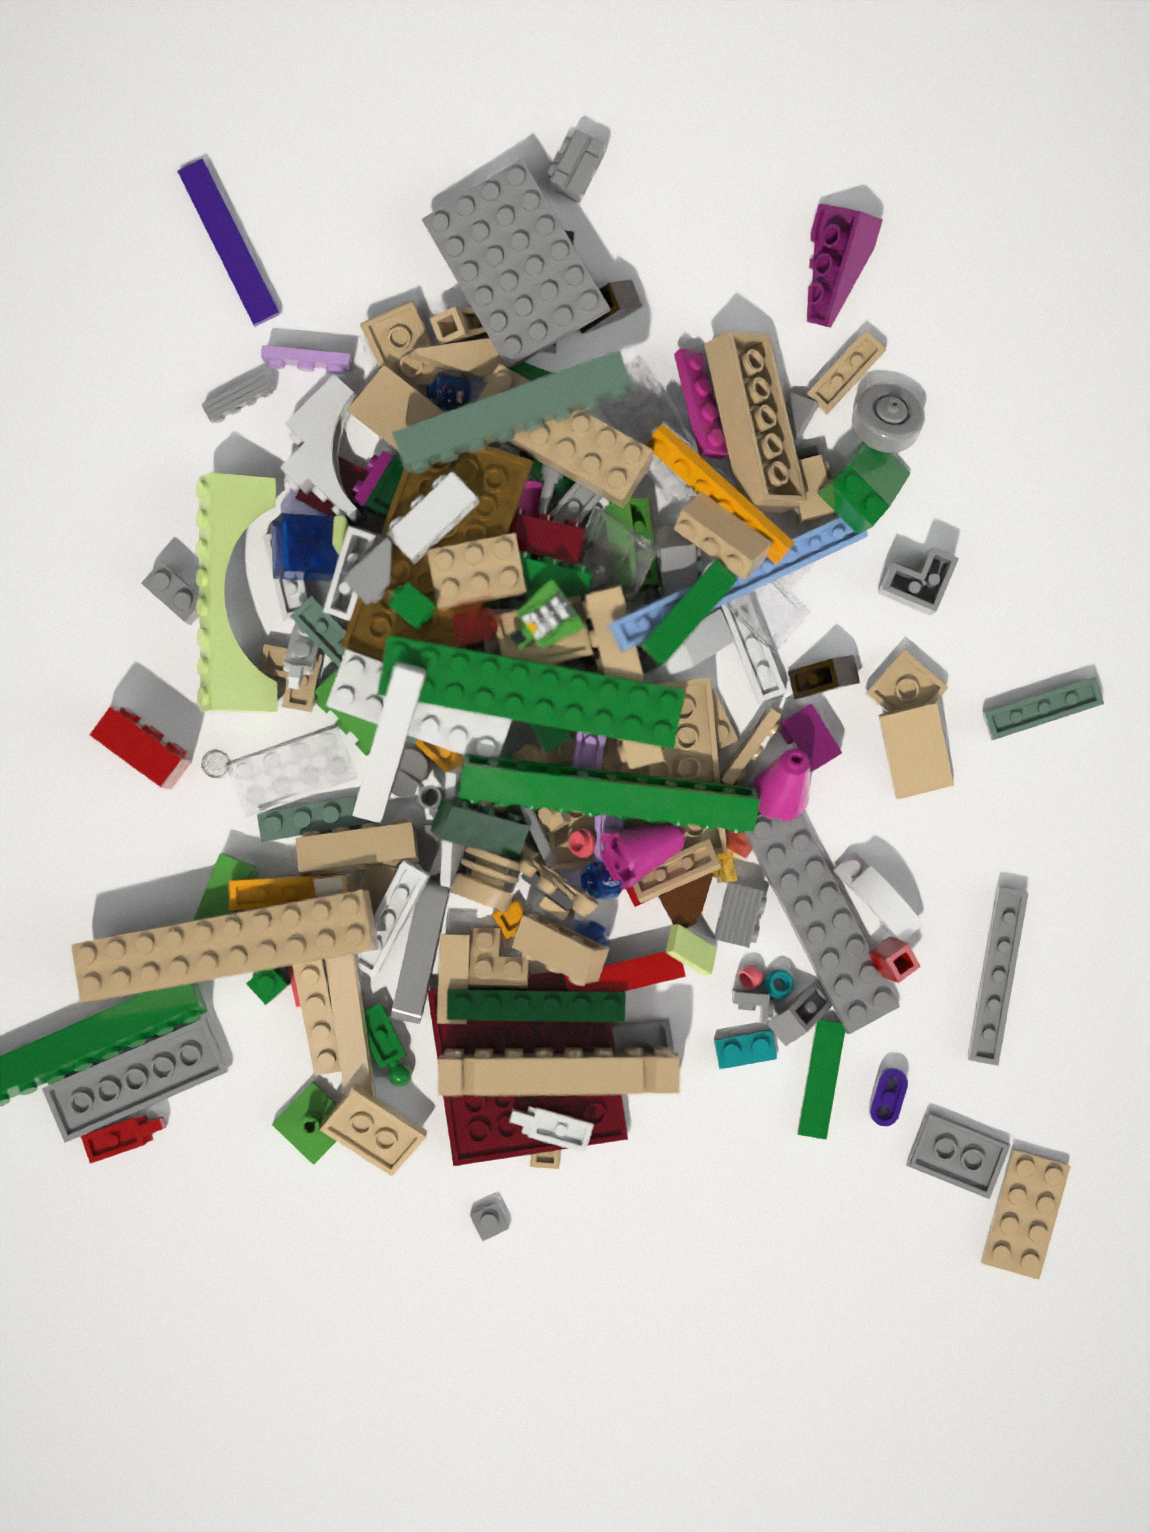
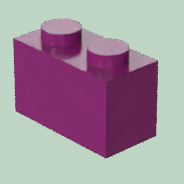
[778,703,842,773]

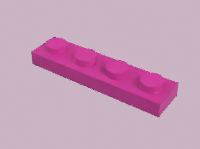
[674,348,728,460]

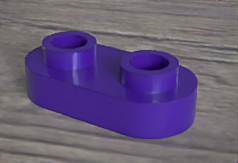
[869,1068,908,1127]

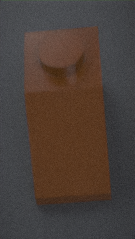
[658,872,714,929]

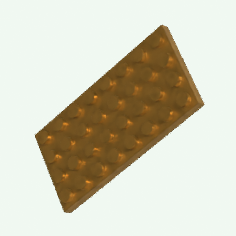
[341,445,533,661]

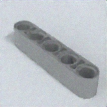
[391,879,450,1024]

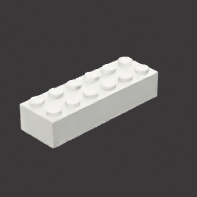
[326,649,512,758]

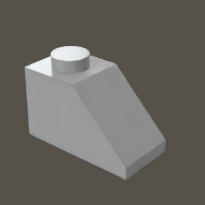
[339,534,392,605]
[767,981,832,1047]

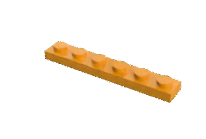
[646,423,795,565]

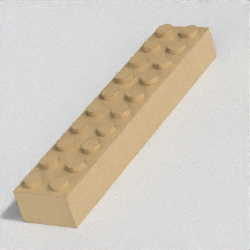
[71,890,379,1003]

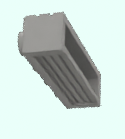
[201,370,276,424]

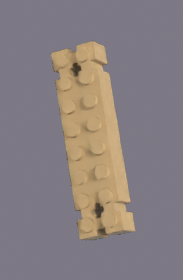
[438,1047,680,1096]

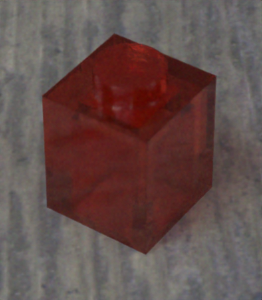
[451,608,498,648]

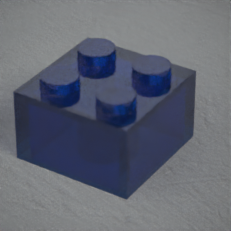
[271,513,340,582]

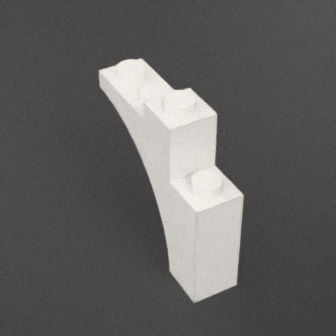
[280,374,363,525]

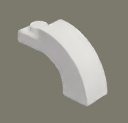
[833,851,923,941]

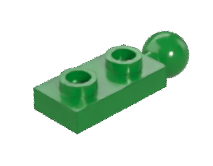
[364,1002,412,1087]

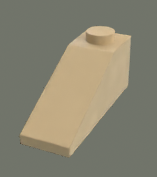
[410,338,506,383]

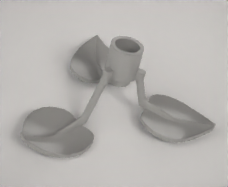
[390,748,445,877]

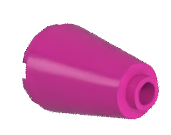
[752,749,810,822]
[600,823,685,889]

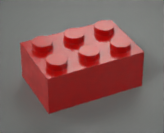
[89,706,192,790]

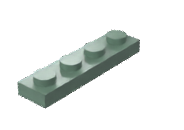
[982,677,1104,741]
[256,796,375,842]

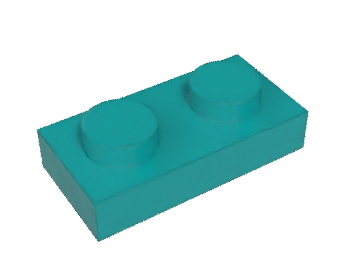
[714,1029,777,1070]

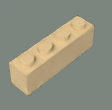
[295,819,420,876]

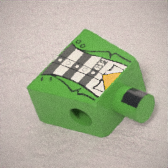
[509,579,585,650]

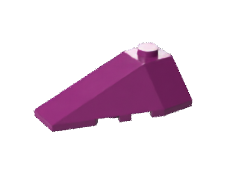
[806,203,883,328]

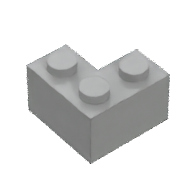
[652,524,702,599]
[877,547,959,616]

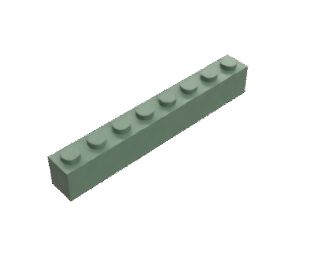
[392,349,633,474]

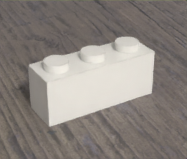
[387,472,480,564]
[323,526,381,621]
[666,609,735,675]

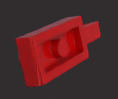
[81,1115,167,1164]

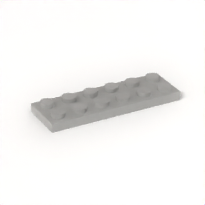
[42,1017,229,1143]

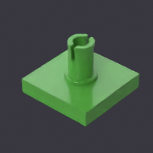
[272,1081,337,1165]

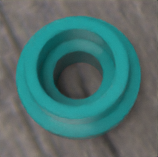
[764,969,794,999]

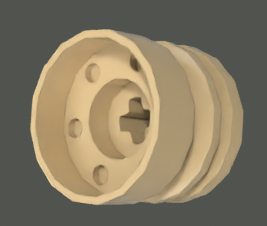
[450,846,521,912]

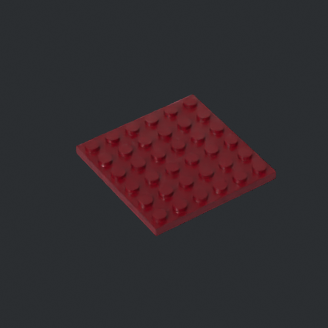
[427,971,628,1166]

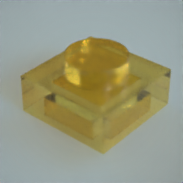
[712,852,738,883]

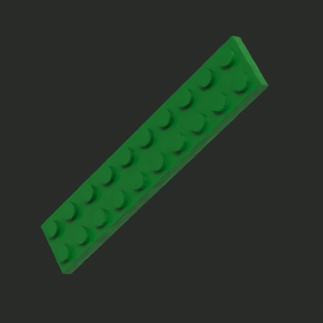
[377,635,685,749]

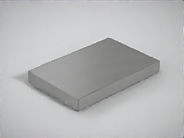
[906,1111,1011,1199]

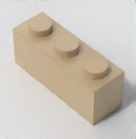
[674,492,772,581]
[512,913,609,986]

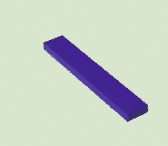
[177,158,280,327]

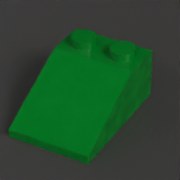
[817,441,911,534]

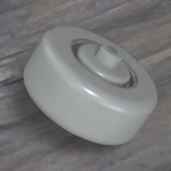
[852,384,925,453]

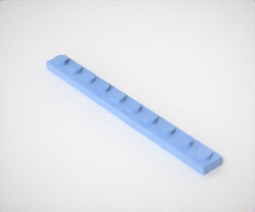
[608,517,868,653]

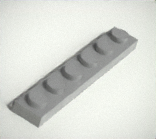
[967,886,1029,1066]

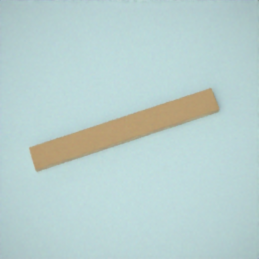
[313,875,376,1097]

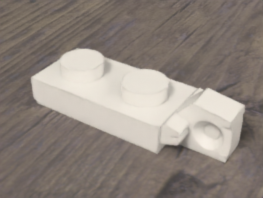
[283,622,320,690]
[509,1106,594,1153]

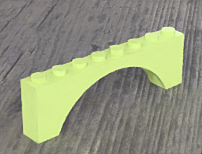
[195,472,278,714]

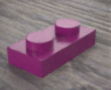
[351,450,393,510]

